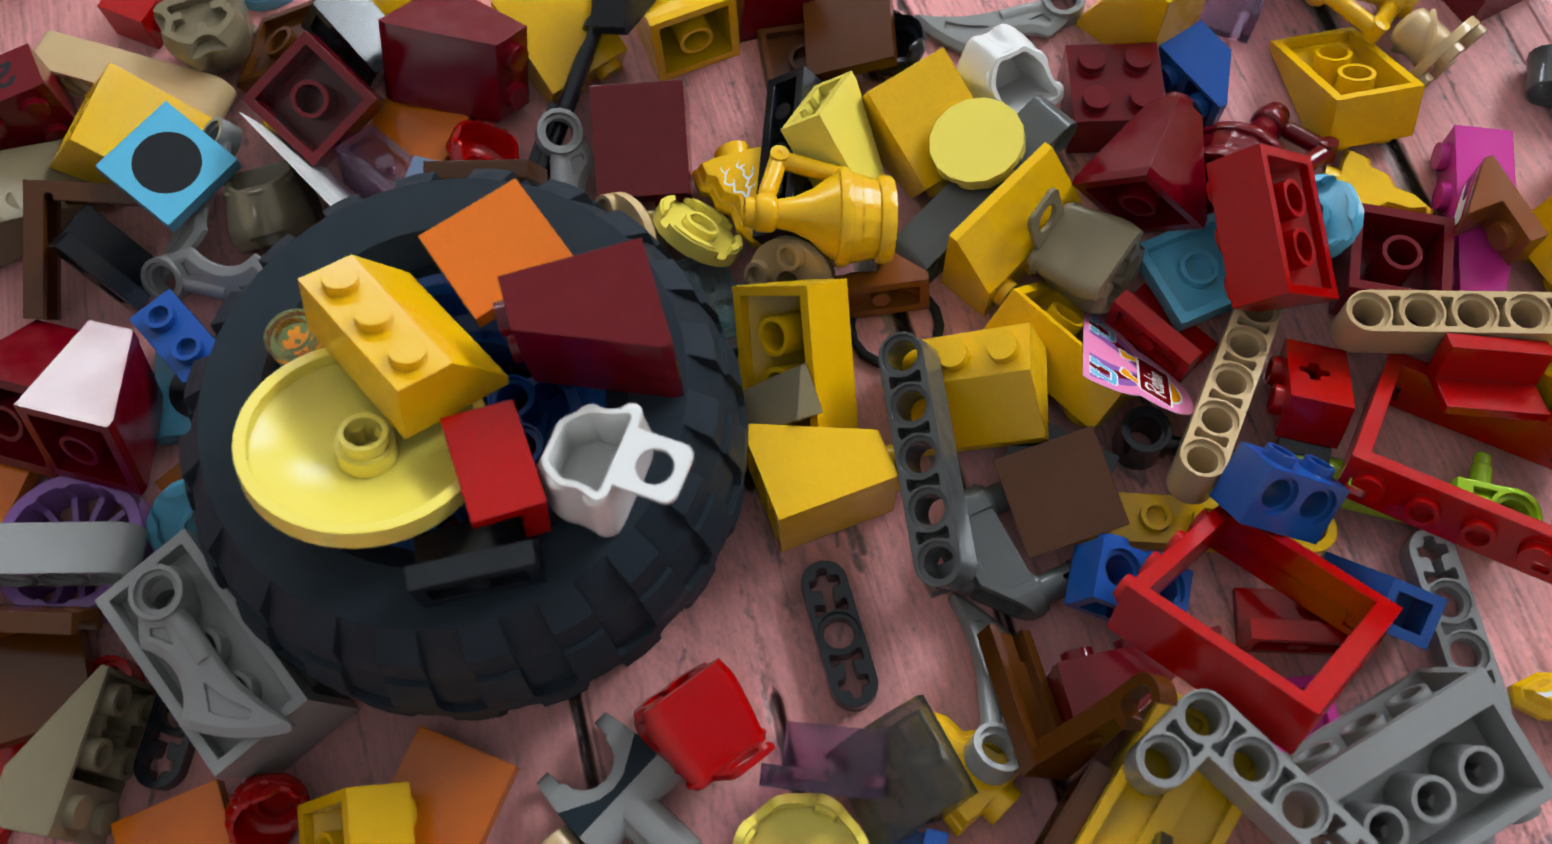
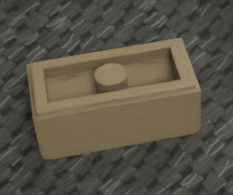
[743,364,823,425]

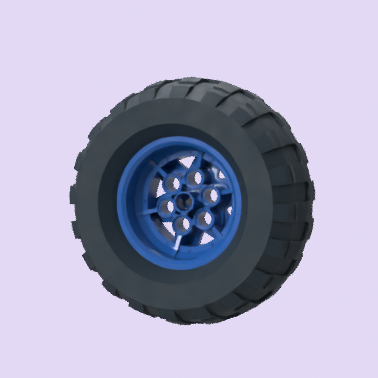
[179,169,749,721]

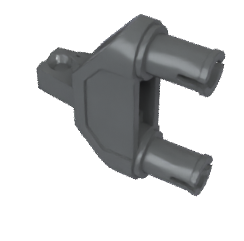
[923,481,1072,621]

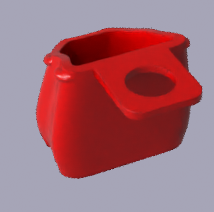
[633,658,776,791]

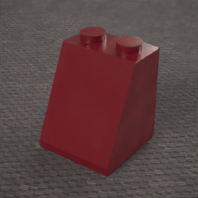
[378,0,529,122]
[589,79,693,207]
[493,237,684,398]
[0,319,79,478]
[13,320,163,496]

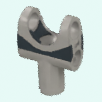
[537,713,702,844]

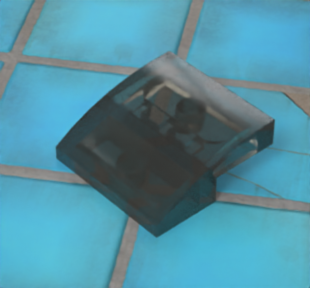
[826,695,979,844]

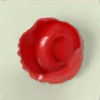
[445,119,519,160]
[224,772,311,844]

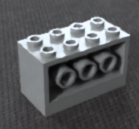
[94,528,360,778]
[1282,667,1552,844]

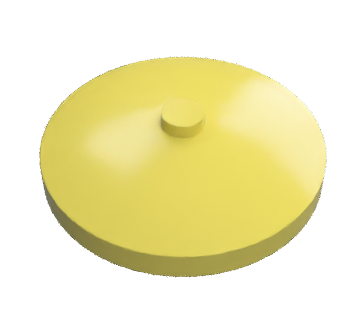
[232,347,486,549]

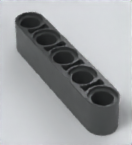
[895,95,1078,284]
[879,331,977,590]

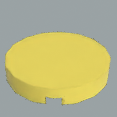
[929,97,1026,190]
[652,195,743,267]

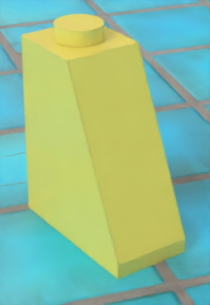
[781,71,885,187]

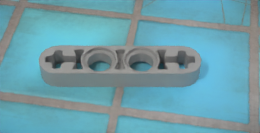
[1399,530,1512,713]

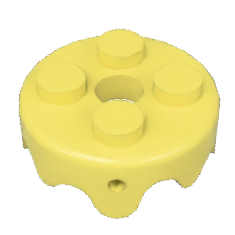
[732,793,869,844]

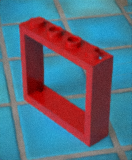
[1337,353,1552,584]
[1106,505,1403,756]

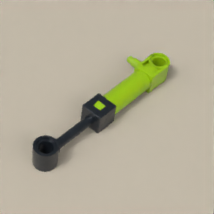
[1112,406,1543,525]

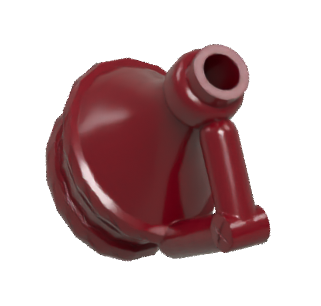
[1203,102,1339,212]

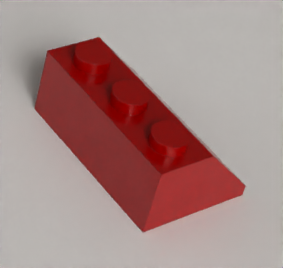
[1205,143,1339,312]

